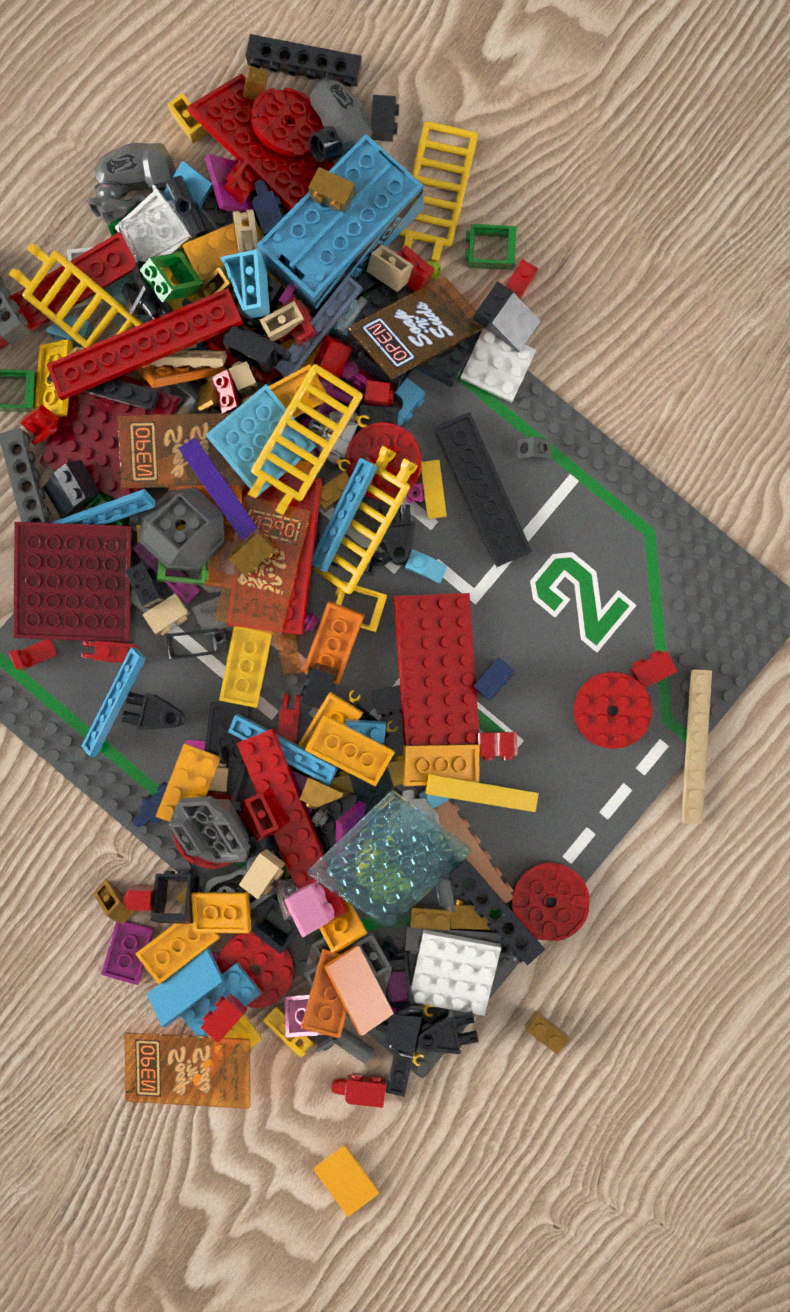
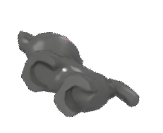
[87,181,147,225]

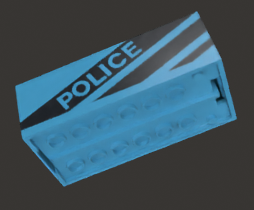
[257,134,423,315]

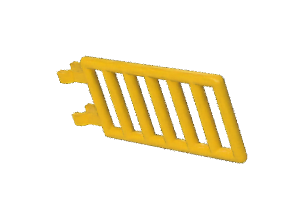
[399,121,478,264]
[9,243,143,348]
[248,364,363,515]
[313,446,418,594]

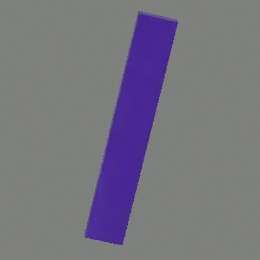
[178,437,258,541]

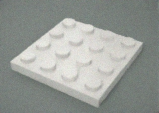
[408,930,501,1016]

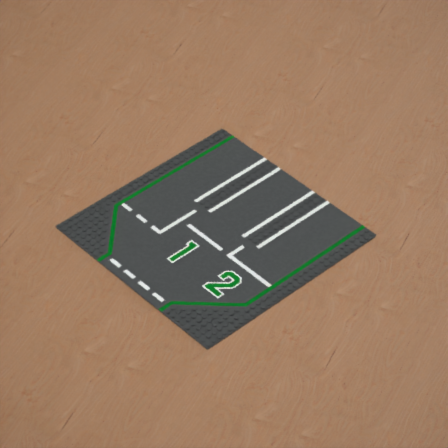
[0,285,790,1078]

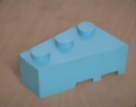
[220,249,270,318]

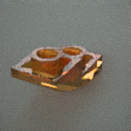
[276,633,302,676]

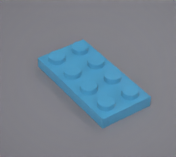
[181,962,262,1041]

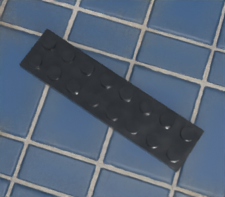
[435,412,532,568]

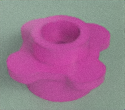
[351,374,368,393]
[406,483,425,503]
[304,612,318,631]

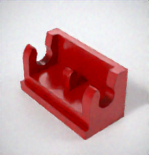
[279,297,317,346]

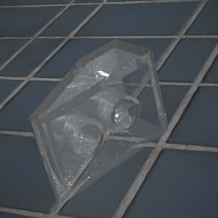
[119,200,190,262]

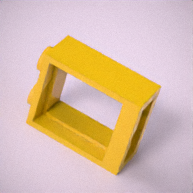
[335,581,387,633]

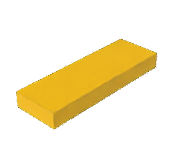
[421,460,447,520]

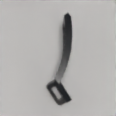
[330,543,391,576]
[166,628,232,659]
[380,940,414,1008]

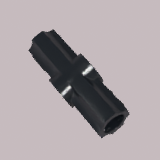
[167,175,208,239]

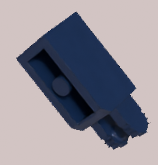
[252,180,285,237]
[133,781,169,828]

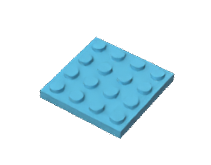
[205,385,317,496]

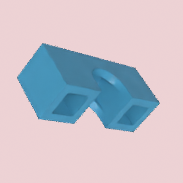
[395,378,426,426]

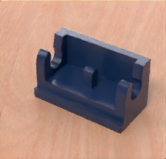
[474,657,515,701]

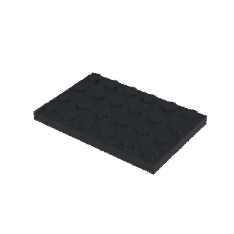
[347,280,482,387]

